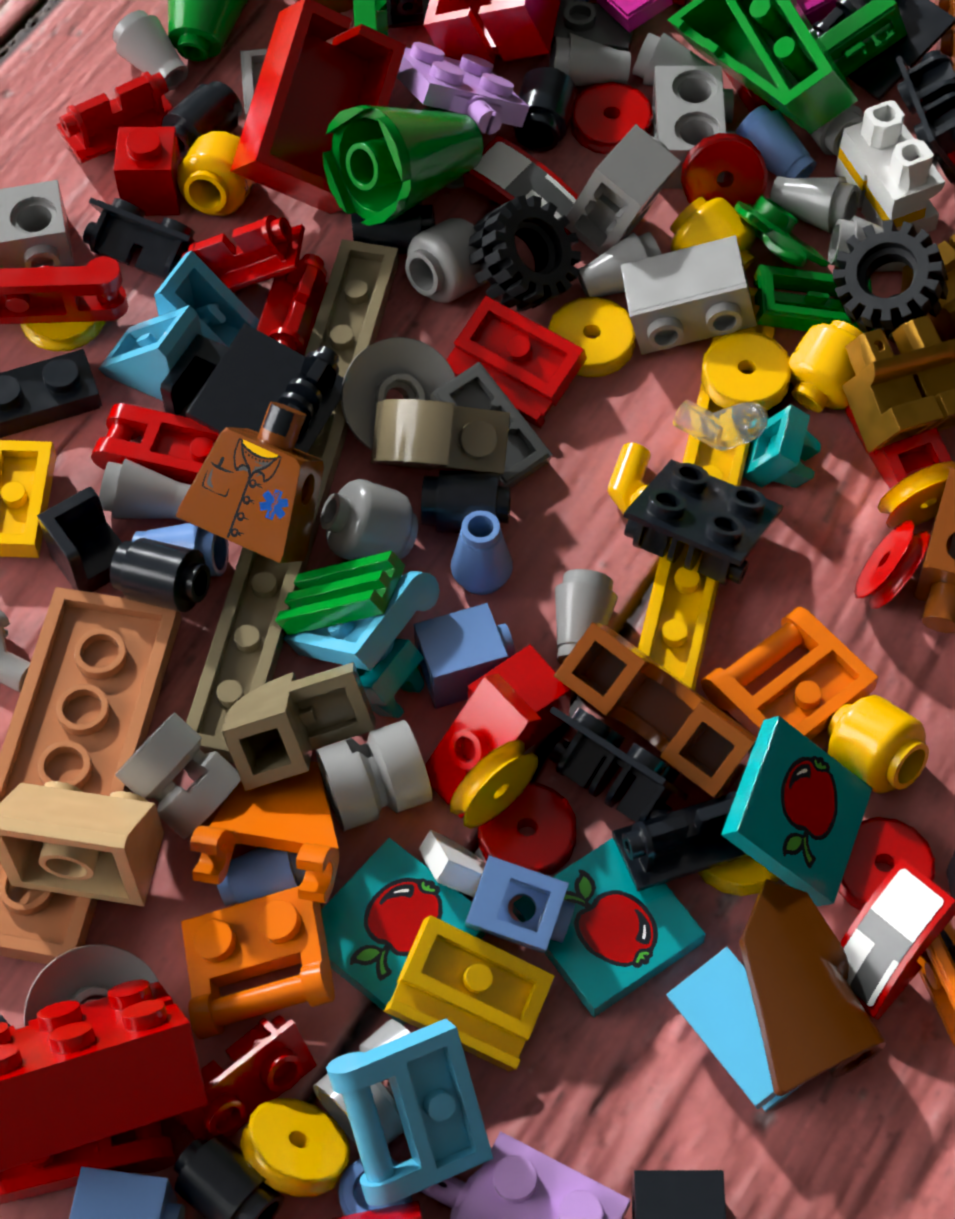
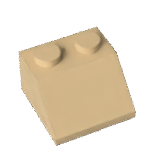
[0,781,164,907]

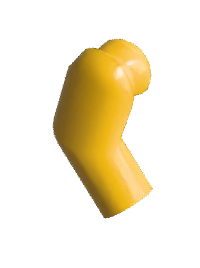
[608,443,651,520]

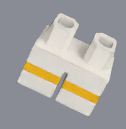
[834,100,945,234]

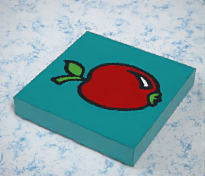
[721,716,873,907]
[321,838,486,1026]
[513,838,706,1018]

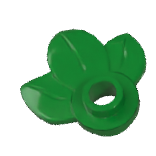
[734,195,830,268]

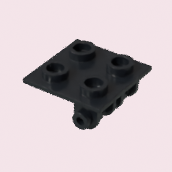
[812,0,955,101]
[896,50,955,184]
[185,323,344,453]
[623,459,784,585]
[549,706,689,822]

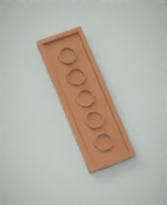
[0,587,181,964]

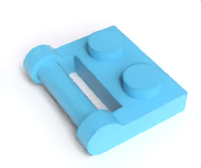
[283,571,440,671]
[326,1019,494,1207]

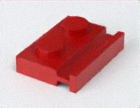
[446,296,587,428]

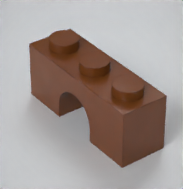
[554,622,757,797]

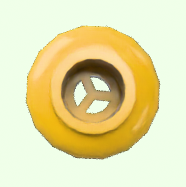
[176,131,256,216]
[670,197,756,271]
[789,320,863,413]
[828,695,929,794]

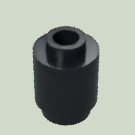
[513,67,576,152]
[162,81,242,158]
[351,197,435,254]
[421,470,511,533]
[110,538,211,612]
[174,1134,284,1219]

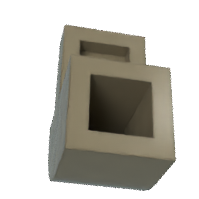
[370,399,510,475]
[222,662,376,791]

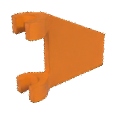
[190,762,339,903]

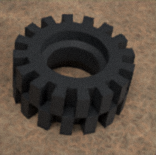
[469,195,581,311]
[833,220,948,339]

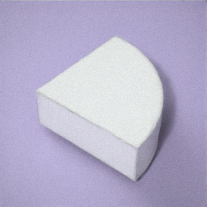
[419,829,486,897]

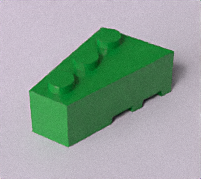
[667,0,858,134]

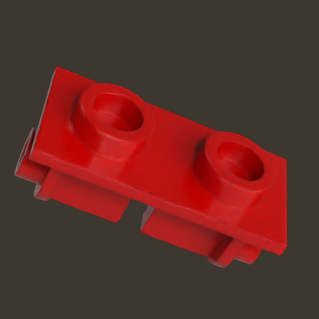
[56,71,173,164]
[182,215,305,293]
[256,254,328,356]
[174,1015,317,1140]

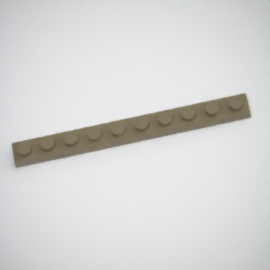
[186,239,399,763]

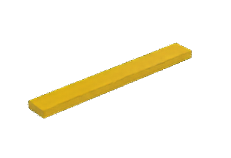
[638,287,776,691]

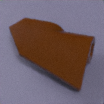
[739,879,886,1096]

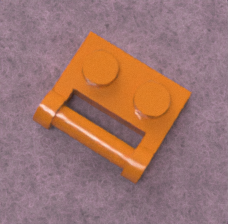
[701,607,879,740]
[181,886,335,1039]

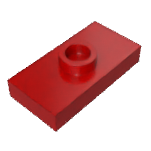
[425,674,542,819]

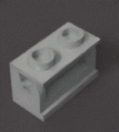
[621,235,757,355]

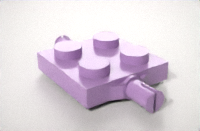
[397,42,529,135]
[419,1131,631,1219]

